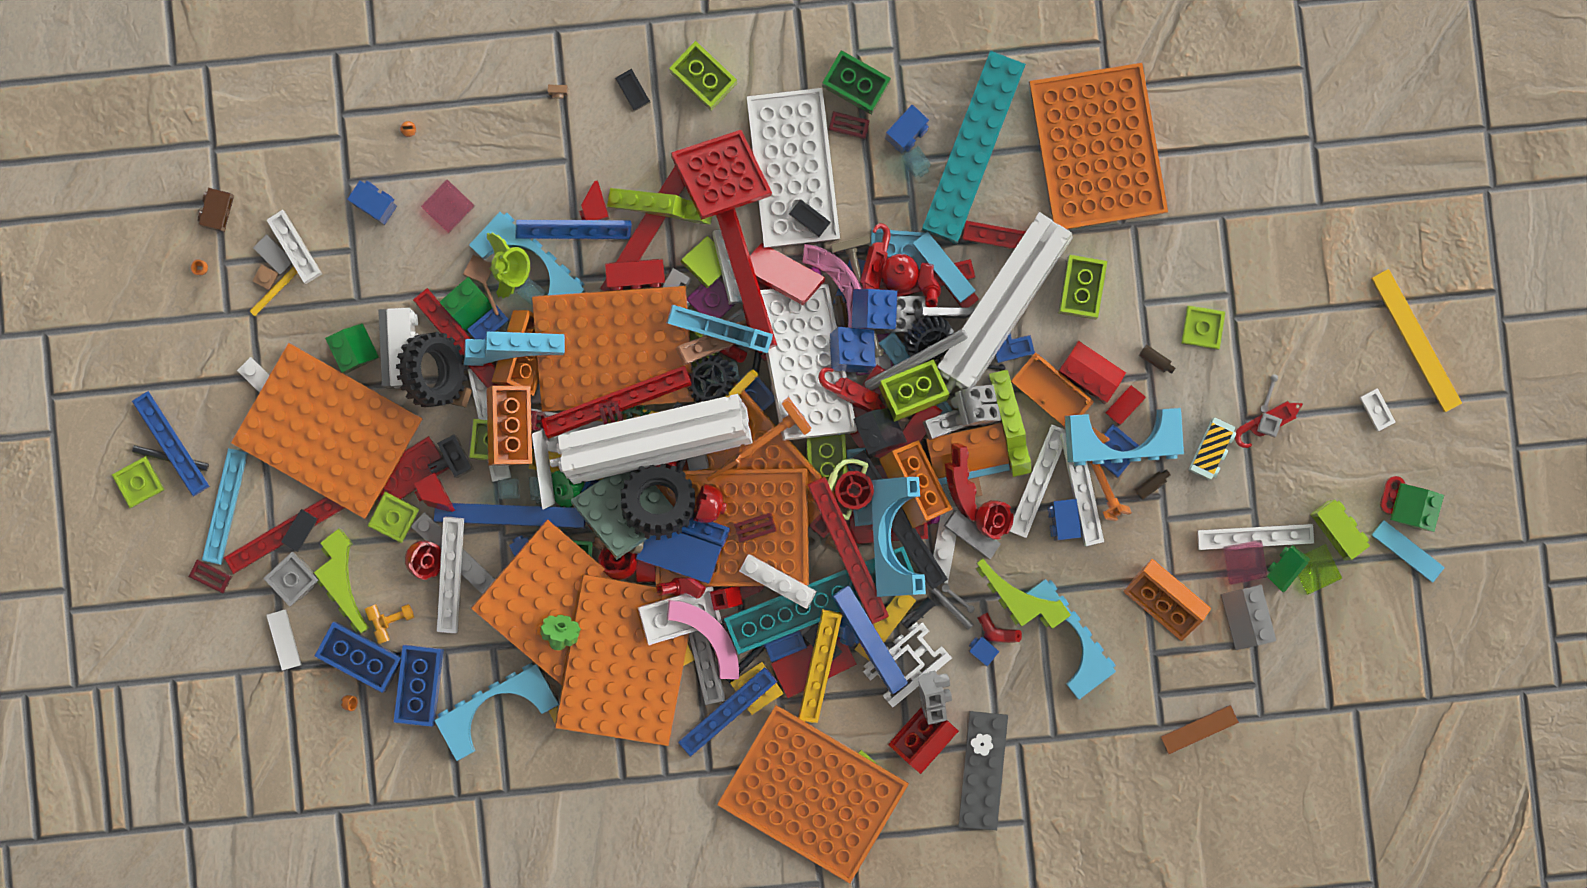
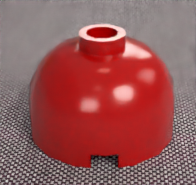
[881,254,919,293]
[835,471,874,510]
[693,483,726,523]
[975,500,1014,539]
[405,540,442,580]
[598,548,638,580]

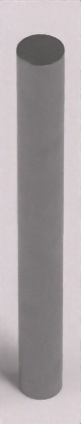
[916,571,974,630]

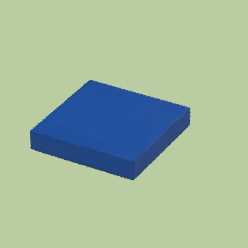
[1101,424,1139,478]

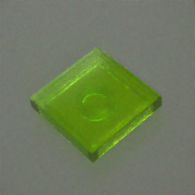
[1298,544,1343,595]

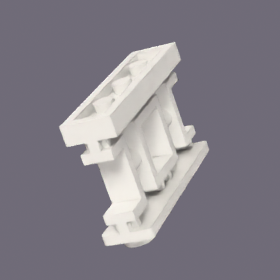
[863,622,952,707]

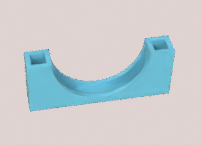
[469,212,585,295]
[1065,408,1184,466]
[871,477,926,597]
[1026,579,1116,700]
[435,663,559,761]

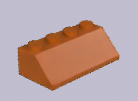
[492,310,539,396]
[487,386,532,466]
[926,423,1009,479]
[879,440,953,528]
[1123,559,1211,641]

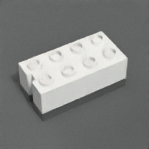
[378,308,418,389]

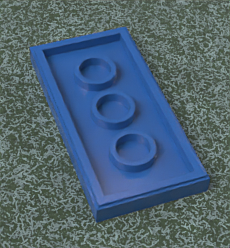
[636,532,722,584]

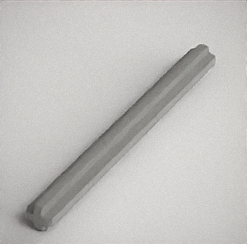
[865,330,968,391]

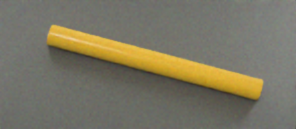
[250,266,298,316]

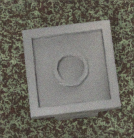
[263,552,319,607]

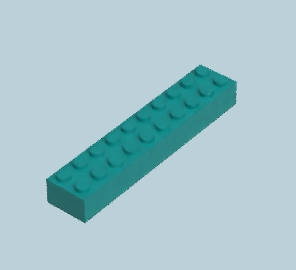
[921,51,1026,245]
[724,546,914,655]

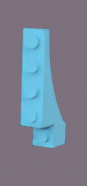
[666,305,773,353]
[464,331,565,366]

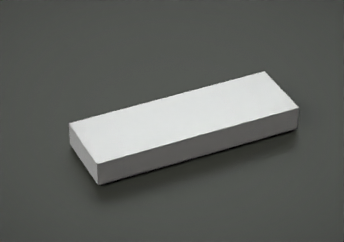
[267,609,302,670]

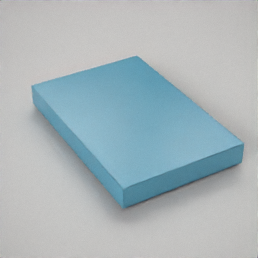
[871,229,927,271]

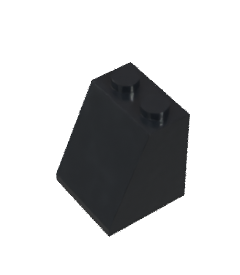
[853,408,907,457]

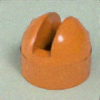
[400,121,416,137]
[191,259,208,275]
[341,695,358,711]

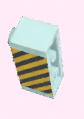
[1188,417,1236,480]

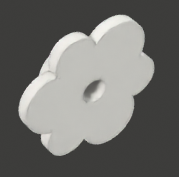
[971,734,993,756]

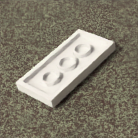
[637,587,722,645]

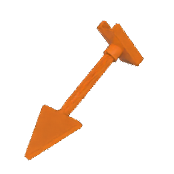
[706,397,812,482]
[1090,427,1132,521]

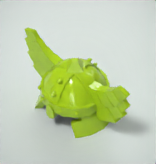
[487,232,530,299]

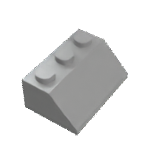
[1221,585,1276,650]

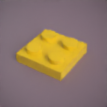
[730,662,784,715]

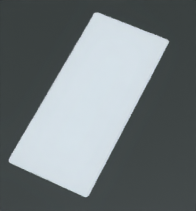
[532,429,555,509]

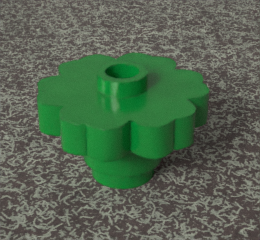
[551,470,584,508]

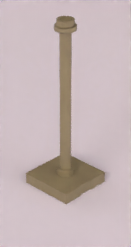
[830,235,884,358]

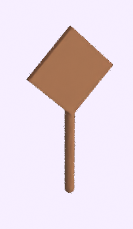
[463,255,499,315]

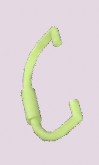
[828,458,868,520]

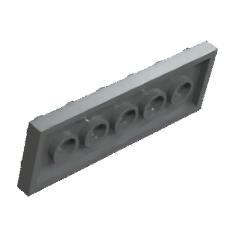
[958,711,1008,831]

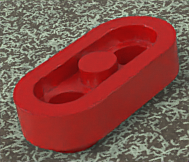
[1380,476,1405,514]

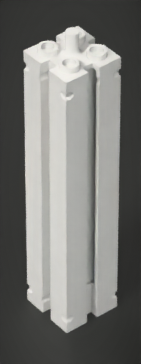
[937,212,1073,394]
[550,394,752,484]

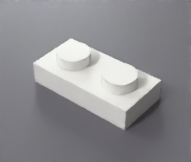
[1360,388,1395,431]

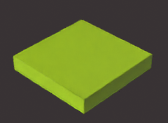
[680,236,722,288]
[1181,305,1225,350]
[112,456,165,508]
[367,492,419,543]

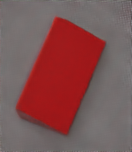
[1105,385,1146,426]

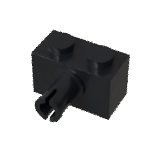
[427,434,474,478]

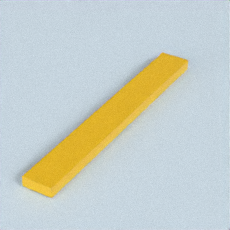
[1371,269,1462,413]

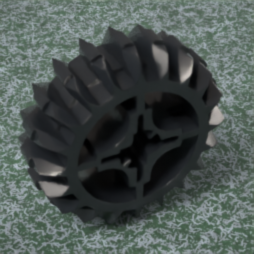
[903,316,954,364]
[688,355,738,403]

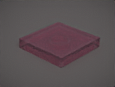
[421,179,475,233]
[1223,540,1268,585]

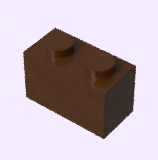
[198,187,234,232]

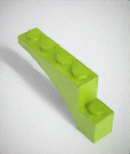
[607,188,712,225]
[989,370,1032,477]
[314,529,370,633]
[975,559,1071,629]

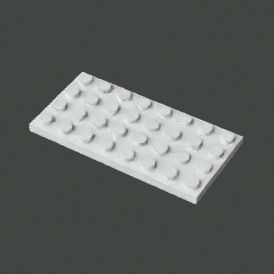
[747,88,840,248]
[760,284,857,441]

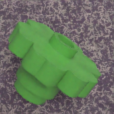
[540,615,581,650]

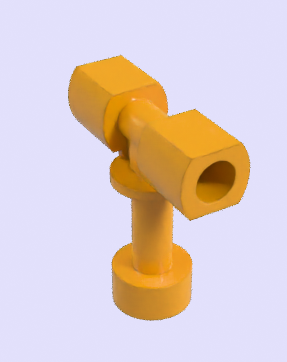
[365,604,415,645]

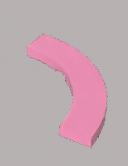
[802,244,866,329]
[667,600,739,679]

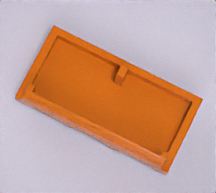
[1011,352,1094,427]

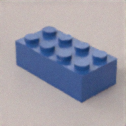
[315,622,401,693]
[394,645,444,727]

